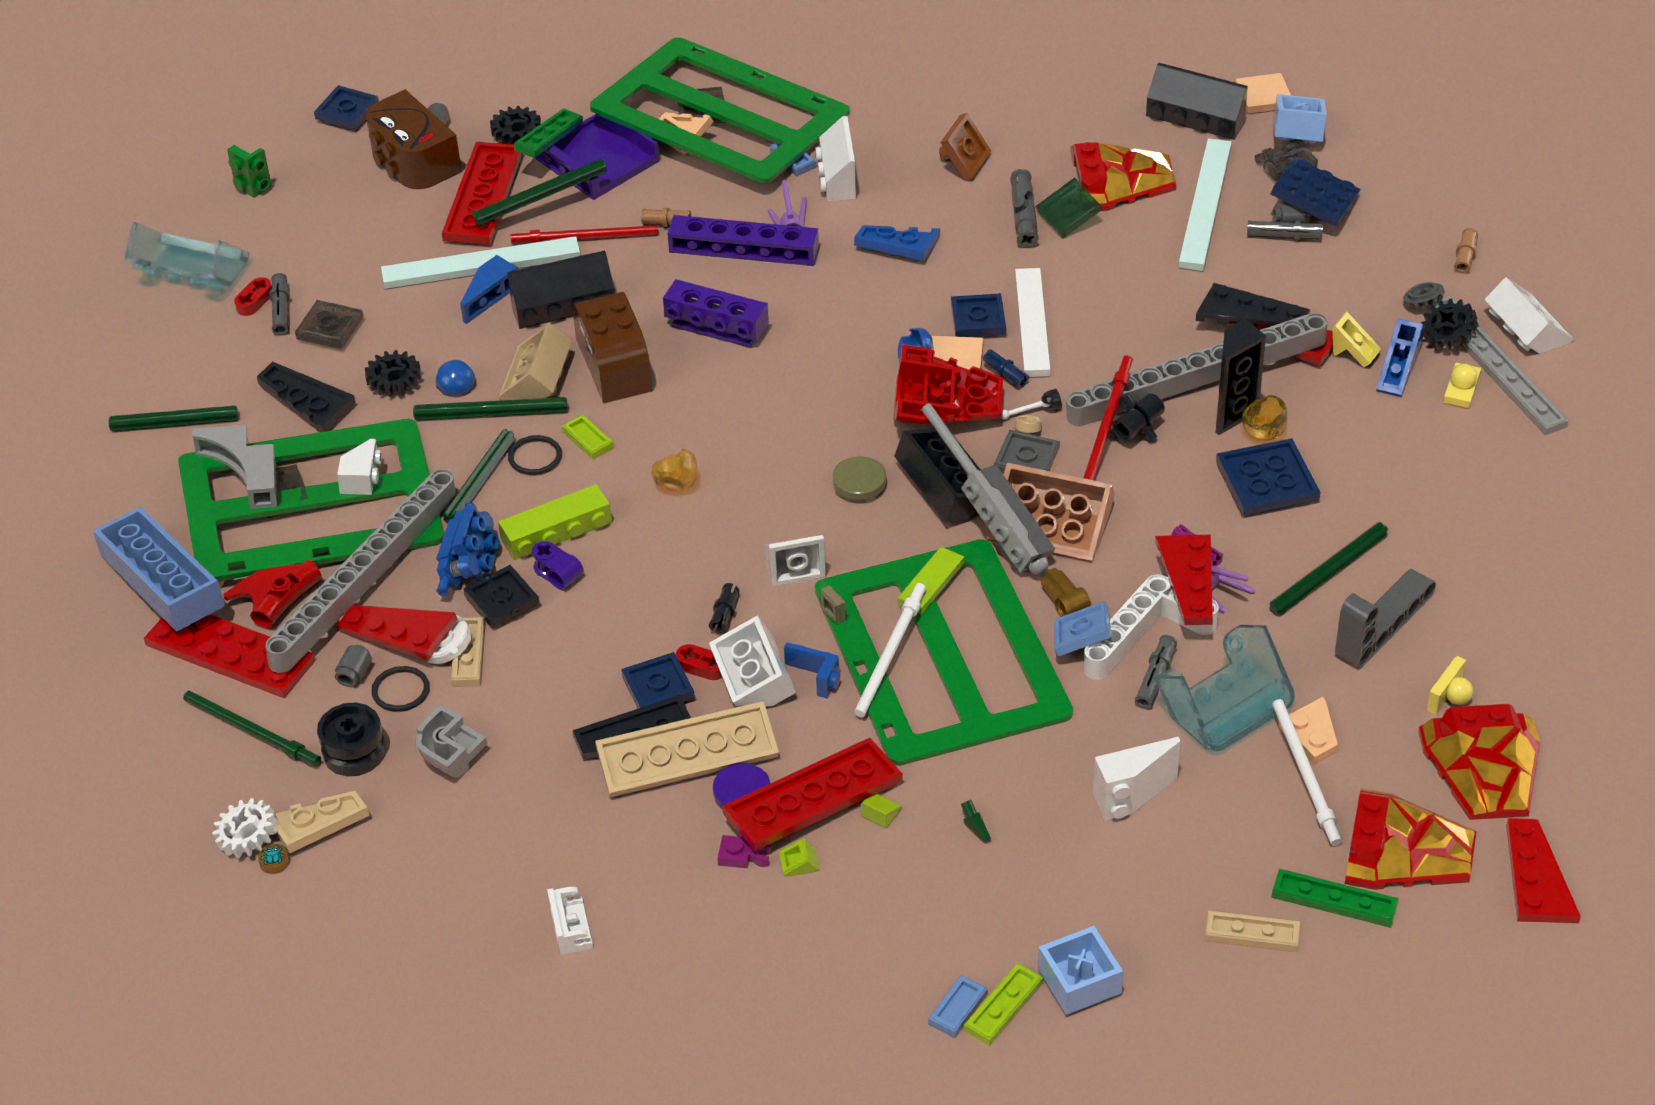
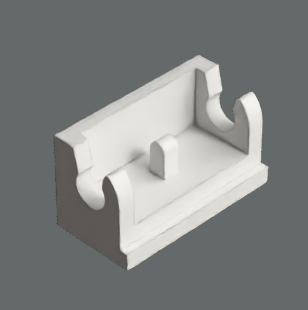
[547,887,593,955]

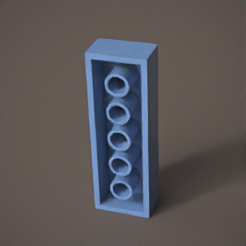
[93,507,225,632]

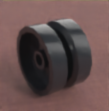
[317,702,386,777]

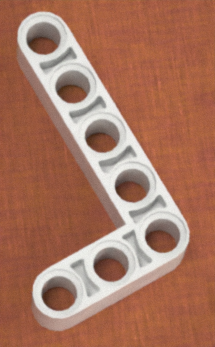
[1084,574,1219,680]

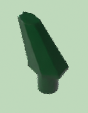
[961,800,991,841]

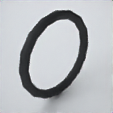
[508,435,562,475]
[372,666,429,711]

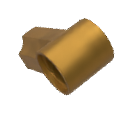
[1041,568,1091,617]

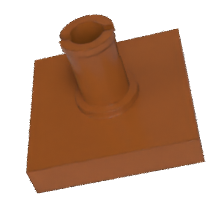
[939,113,991,181]

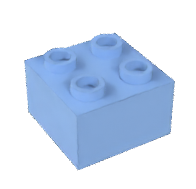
[1273,94,1327,144]
[1038,926,1123,1015]

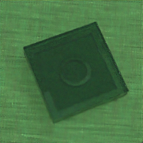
[1035,177,1103,238]

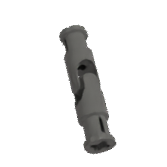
[1010,169,1039,248]

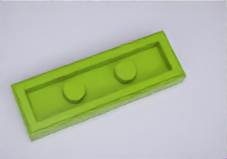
[898,547,964,615]
[964,962,1043,1046]

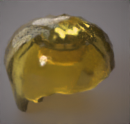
[1242,395,1288,441]
[651,449,697,492]

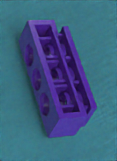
[663,279,769,348]

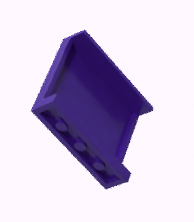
[535,114,659,200]

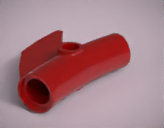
[223,559,322,629]

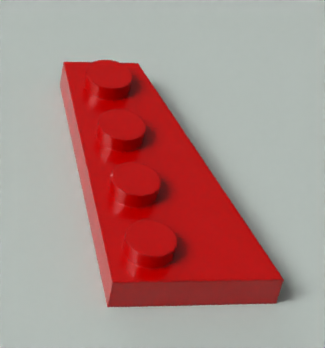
[1155,534,1213,625]
[337,605,458,661]
[1506,818,1581,924]

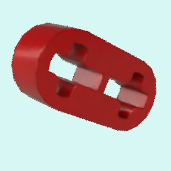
[234,277,272,316]
[676,644,723,680]

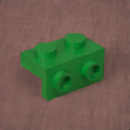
[227,145,272,198]

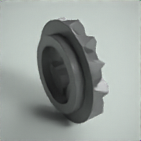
[1403,282,1445,309]

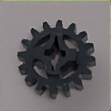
[490,106,541,145]
[1421,298,1479,351]
[365,350,421,397]

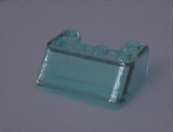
[124,222,250,291]
[1154,625,1295,751]

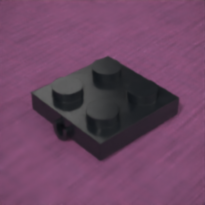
[463,565,540,628]

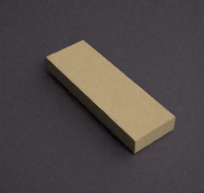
[451,617,485,687]
[1205,910,1300,952]

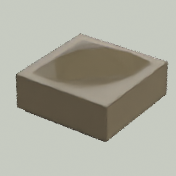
[821,585,846,625]

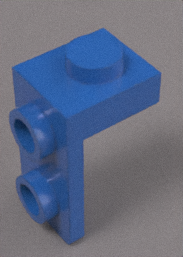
[784,642,840,699]

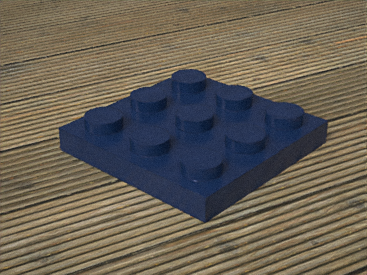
[1270,157,1361,227]
[1216,438,1321,516]

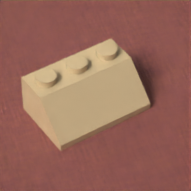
[498,323,572,400]

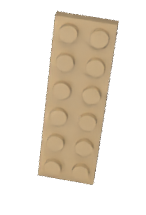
[595,701,779,797]

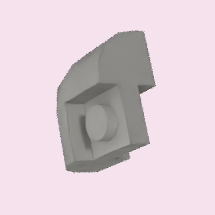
[416,704,487,778]

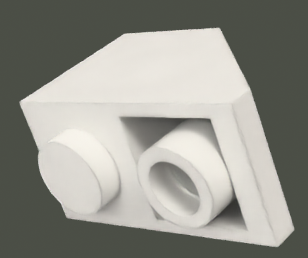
[337,439,382,495]

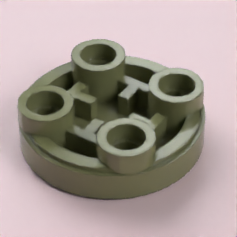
[833,456,886,503]

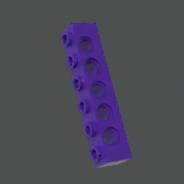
[667,215,819,266]

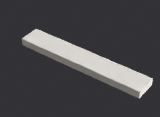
[1015,268,1050,377]

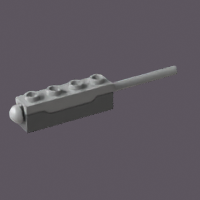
[922,403,1055,575]

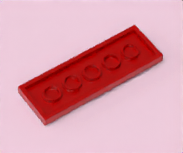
[442,142,523,245]
[144,615,316,699]
[723,737,903,851]

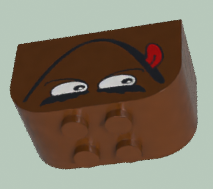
[366,89,462,189]
[572,291,653,404]

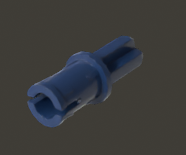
[983,349,1029,389]

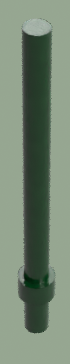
[183,690,321,767]

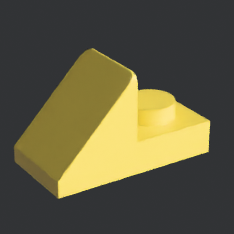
[1332,312,1381,367]

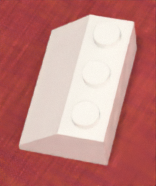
[815,116,856,201]
[1484,277,1574,354]
[709,615,797,706]

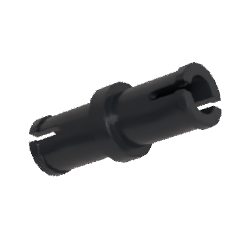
[709,583,740,633]

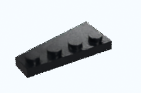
[1195,283,1310,328]
[257,361,356,432]
[572,695,691,759]

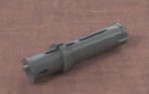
[1247,220,1323,240]
[270,273,289,336]
[1134,635,1177,709]

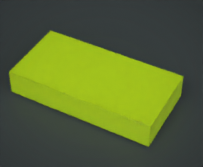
[562,414,614,460]

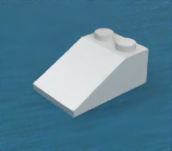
[1093,736,1181,821]

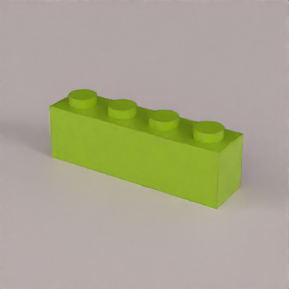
[498,484,612,560]

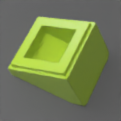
[861,794,902,828]
[779,838,820,877]

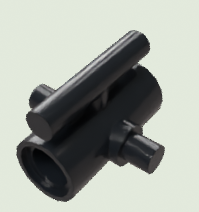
[1108,393,1165,442]

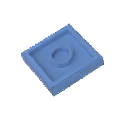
[1054,601,1111,657]

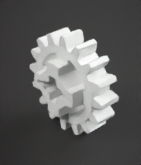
[212,798,278,858]

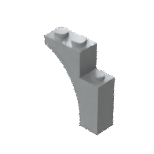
[193,424,277,509]

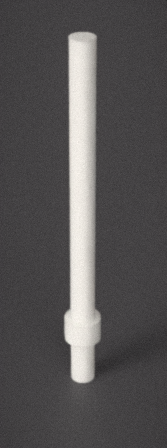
[854,583,926,717]
[1272,699,1342,846]

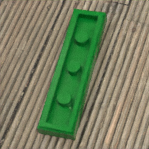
[514,108,583,158]
[1271,869,1399,928]

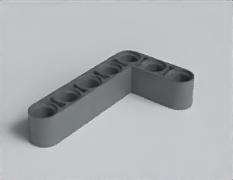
[1335,569,1436,668]

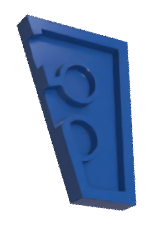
[854,225,940,261]

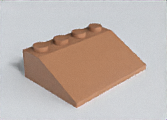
[987,463,1115,562]

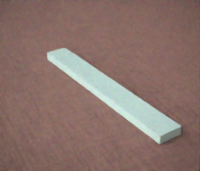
[1179,139,1232,271]
[381,236,580,289]

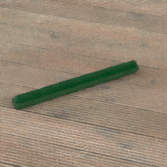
[472,159,607,225]
[413,397,568,420]
[1269,522,1388,615]

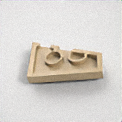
[273,791,370,854]

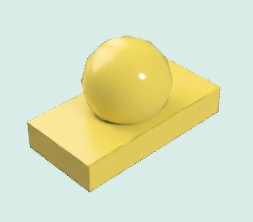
[1443,363,1481,408]
[1427,656,1474,715]

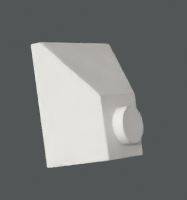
[764,535,826,586]

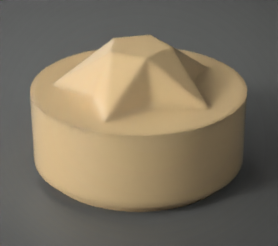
[1015,415,1041,434]

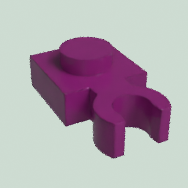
[717,835,772,868]

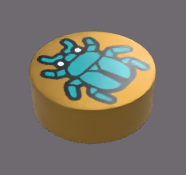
[258,844,289,873]

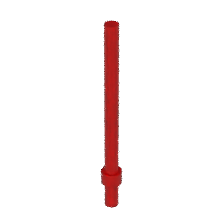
[511,225,658,244]
[1083,355,1133,480]

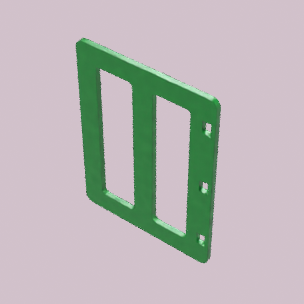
[590,37,850,184]
[178,419,444,581]
[815,539,1073,766]

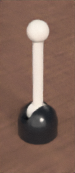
[1001,388,1062,420]

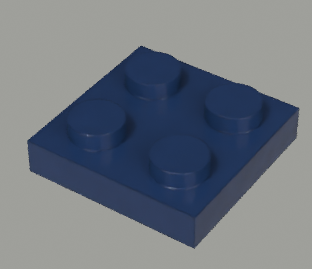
[314,85,379,130]
[951,293,1006,337]
[621,652,695,708]

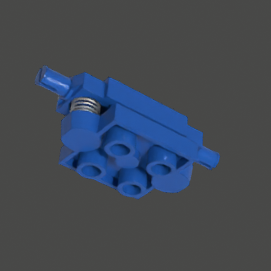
[436,502,500,596]

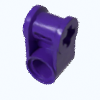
[532,541,584,590]

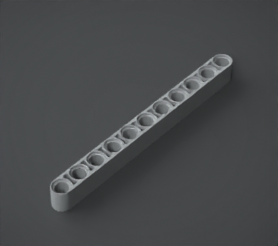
[1066,313,1328,426]
[266,469,455,673]

